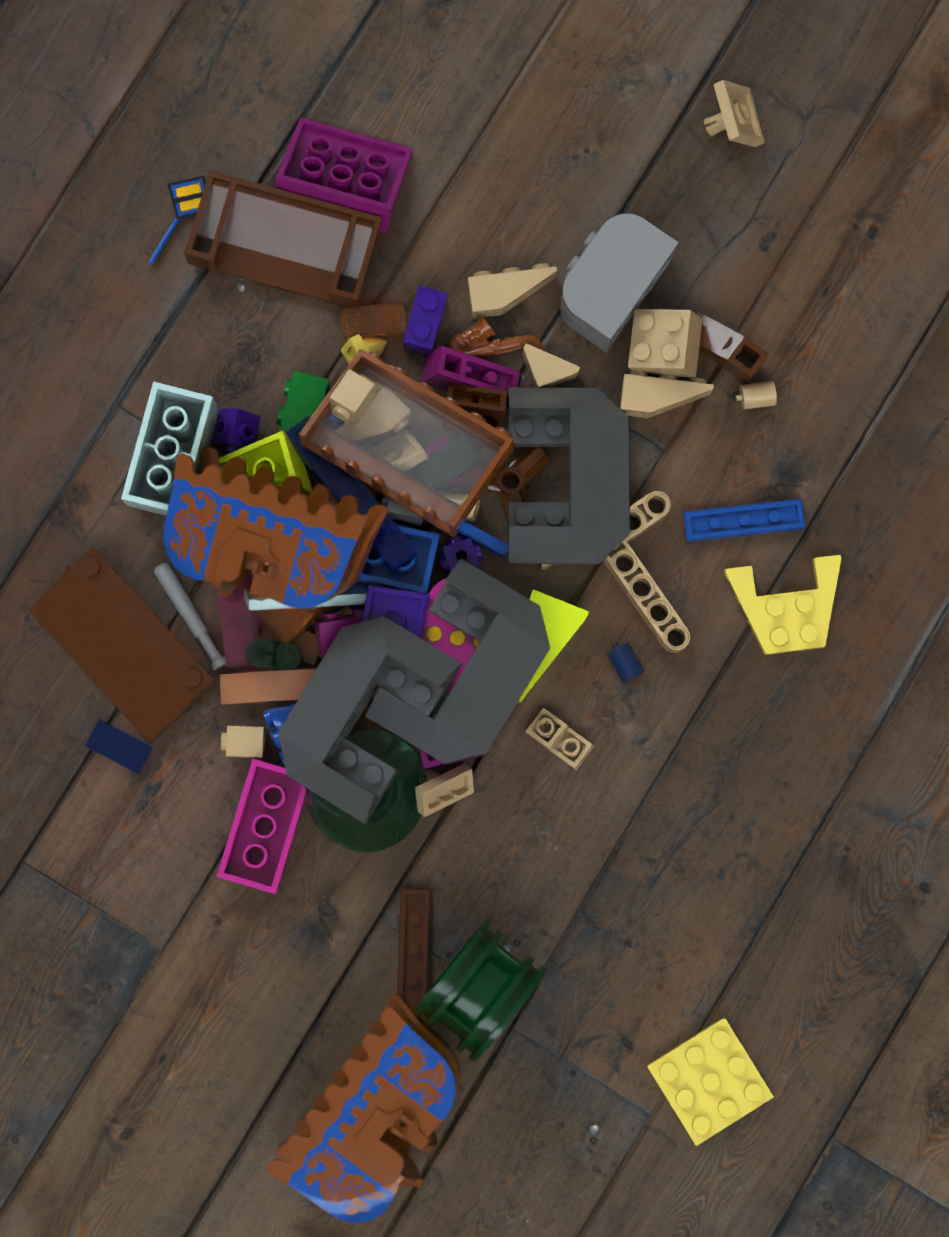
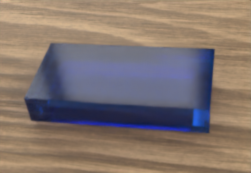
[85,719,154,774]

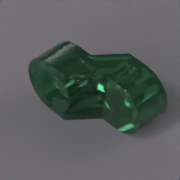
[244,639,302,671]

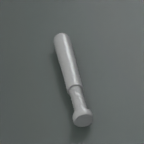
[154,563,229,671]

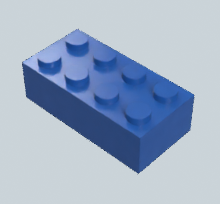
[356,522,441,594]

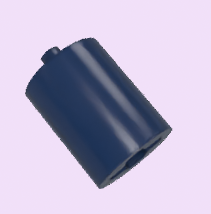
[607,642,645,683]

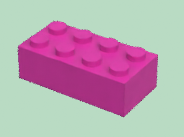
[217,759,309,894]

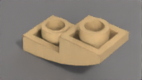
[525,708,594,771]

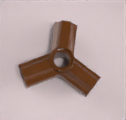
[463,447,551,527]

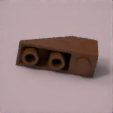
[692,309,769,384]

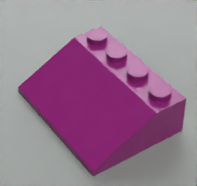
[275,117,413,234]

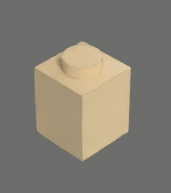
[329,369,376,425]
[221,726,266,759]

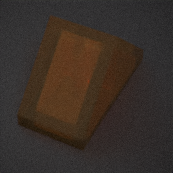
[257,607,324,644]

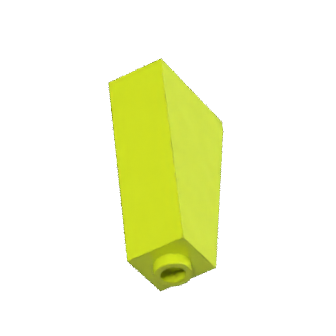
[518,589,589,703]

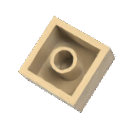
[628,309,703,377]

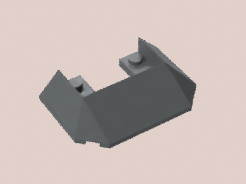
[509,387,630,565]
[365,559,550,764]
[278,616,462,824]

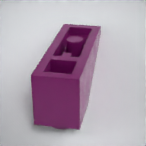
[422,346,520,400]

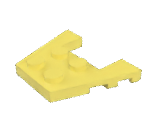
[724,555,841,655]

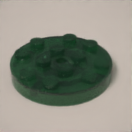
[306,728,427,852]

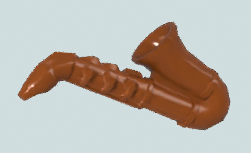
[447,315,547,358]

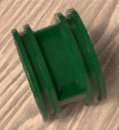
[413,920,547,1062]

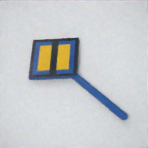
[148,176,206,265]

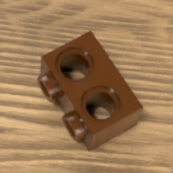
[442,383,508,432]

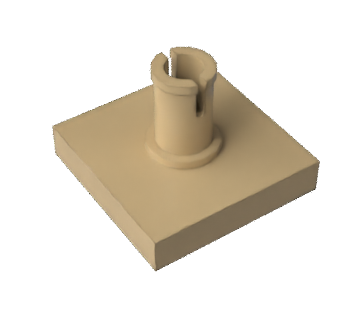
[704,80,765,147]

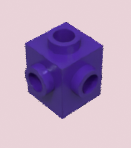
[212,408,261,454]
[438,536,484,574]

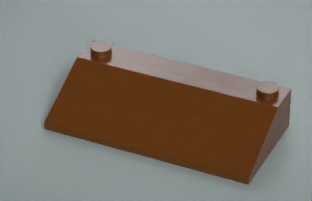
[184,170,382,311]
[30,547,218,744]

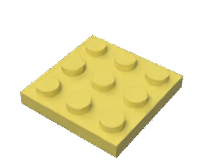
[646,1017,774,1146]

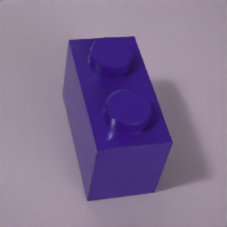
[403,285,448,356]

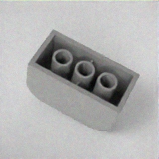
[560,214,679,353]

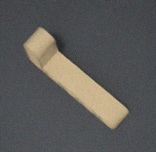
[603,491,690,653]

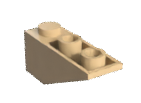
[468,264,557,319]
[619,371,714,418]

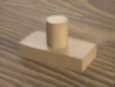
[415,763,474,817]

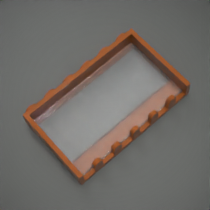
[299,349,514,537]

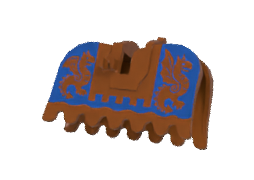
[163,446,389,609]
[267,993,460,1223]

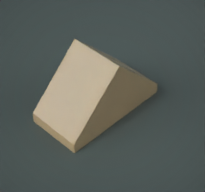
[522,343,580,388]

